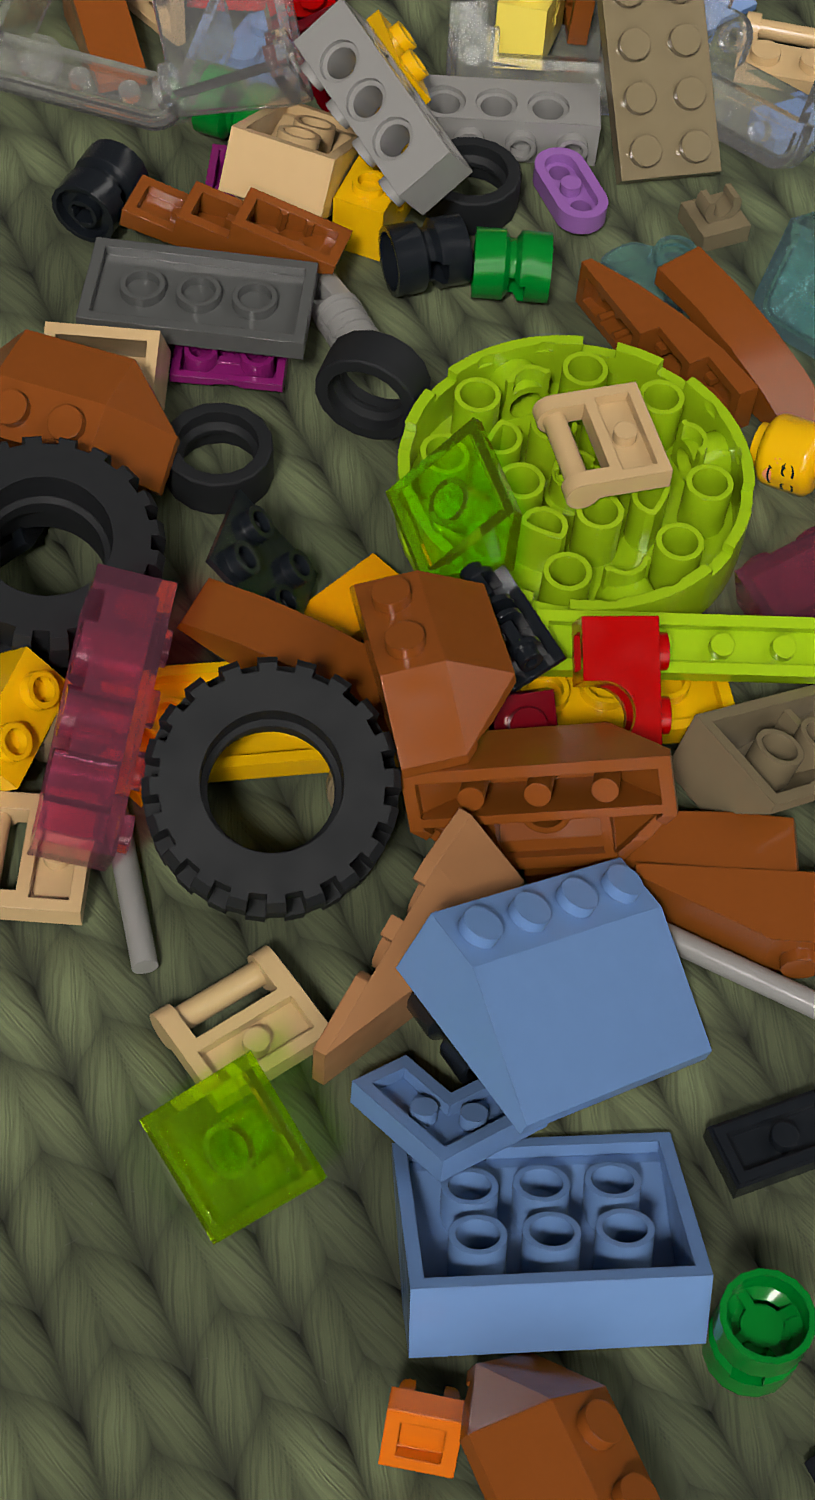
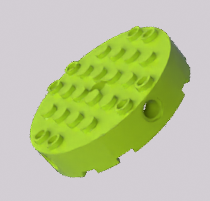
[394,335,755,614]

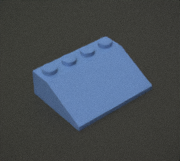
[396,857,712,1135]
[392,1132,714,1358]

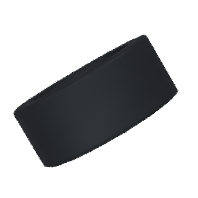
[425,137,521,235]
[315,330,431,440]
[166,402,274,515]

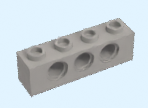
[293,0,473,215]
[423,74,601,166]

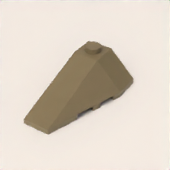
[672,684,815,815]

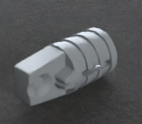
[311,273,379,348]

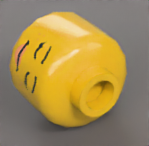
[750,413,815,497]

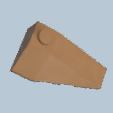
[312,808,524,1085]

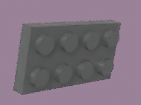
[75,237,318,360]

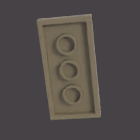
[597,0,722,185]

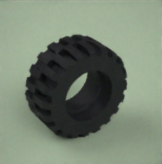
[0,436,166,682]
[141,657,402,922]

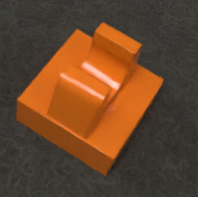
[378,1379,465,1479]

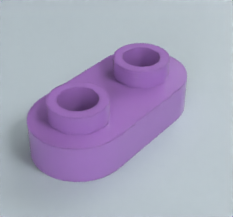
[532,147,608,235]

